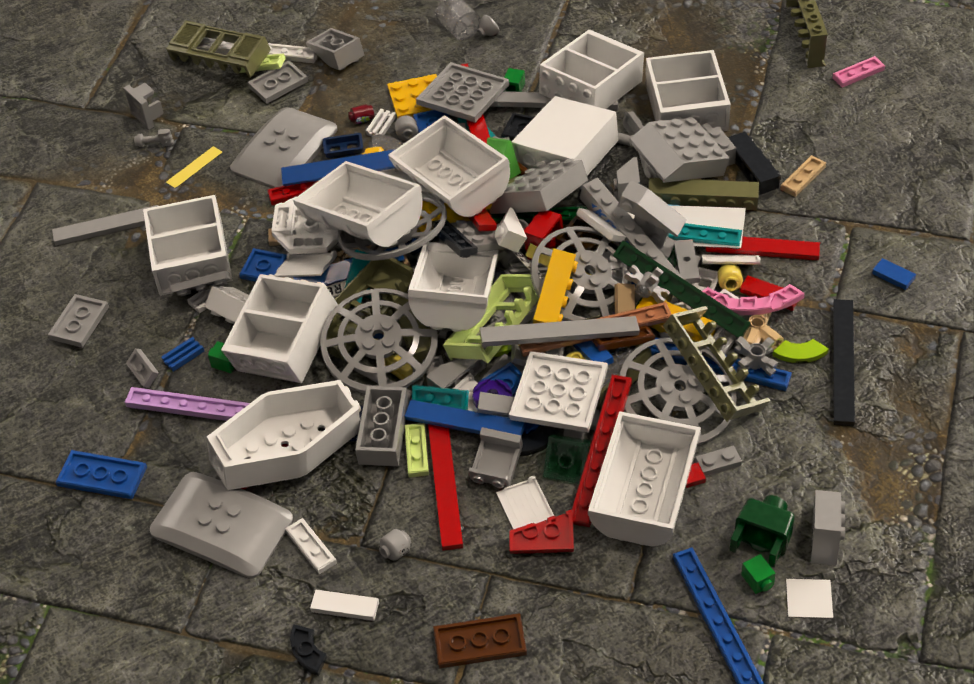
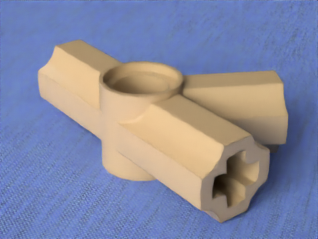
[743,312,784,351]

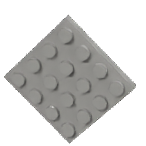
[416,62,509,122]

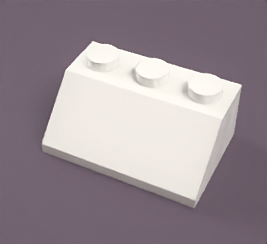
[205,286,249,324]

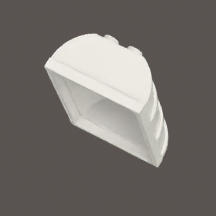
[388,115,510,217]
[293,161,422,247]
[408,242,499,332]
[588,411,701,547]

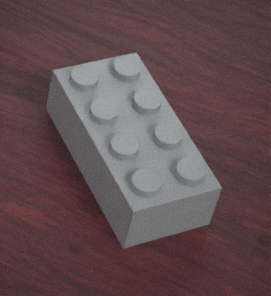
[355,386,409,466]

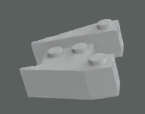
[617,180,687,259]

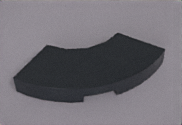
[520,425,558,456]
[290,624,327,676]

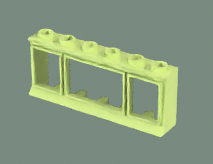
[443,274,539,363]

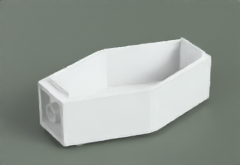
[207,380,361,490]

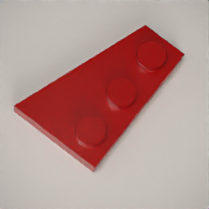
[509,509,574,554]

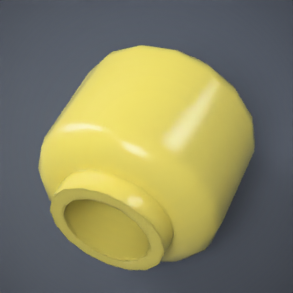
[717,264,743,292]

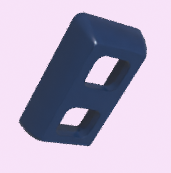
[323,133,363,158]

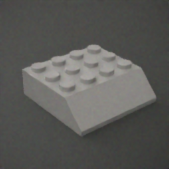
[629,117,730,183]
[489,159,588,214]

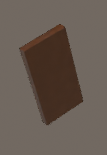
[433,613,527,669]

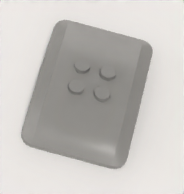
[230,107,338,188]
[150,472,293,578]

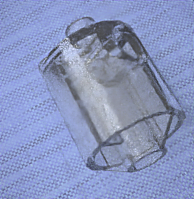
[434,0,480,40]

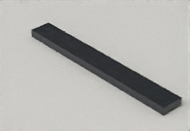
[833,299,855,426]

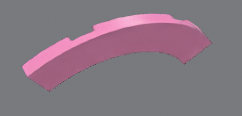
[703,284,804,315]

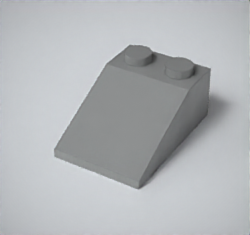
[306,28,365,70]

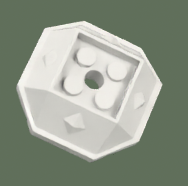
[272,197,338,254]

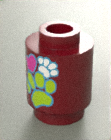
[348,104,374,125]

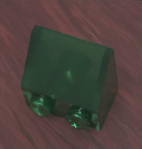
[543,434,592,484]

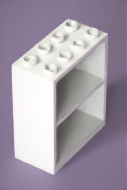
[539,30,644,109]
[646,50,731,131]
[511,96,618,176]
[143,195,233,296]
[221,274,338,383]

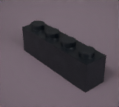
[728,131,781,195]

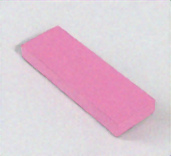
[832,56,885,88]

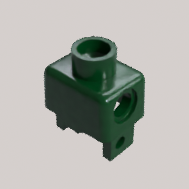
[730,495,795,568]

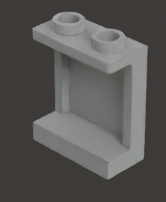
[468,427,523,488]

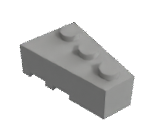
[810,490,845,566]

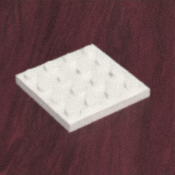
[509,351,608,433]

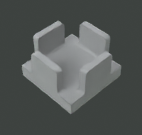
[124,83,164,129]

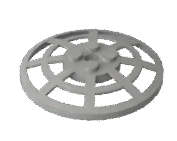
[338,191,447,261]
[530,226,639,321]
[321,288,438,393]
[619,338,737,446]

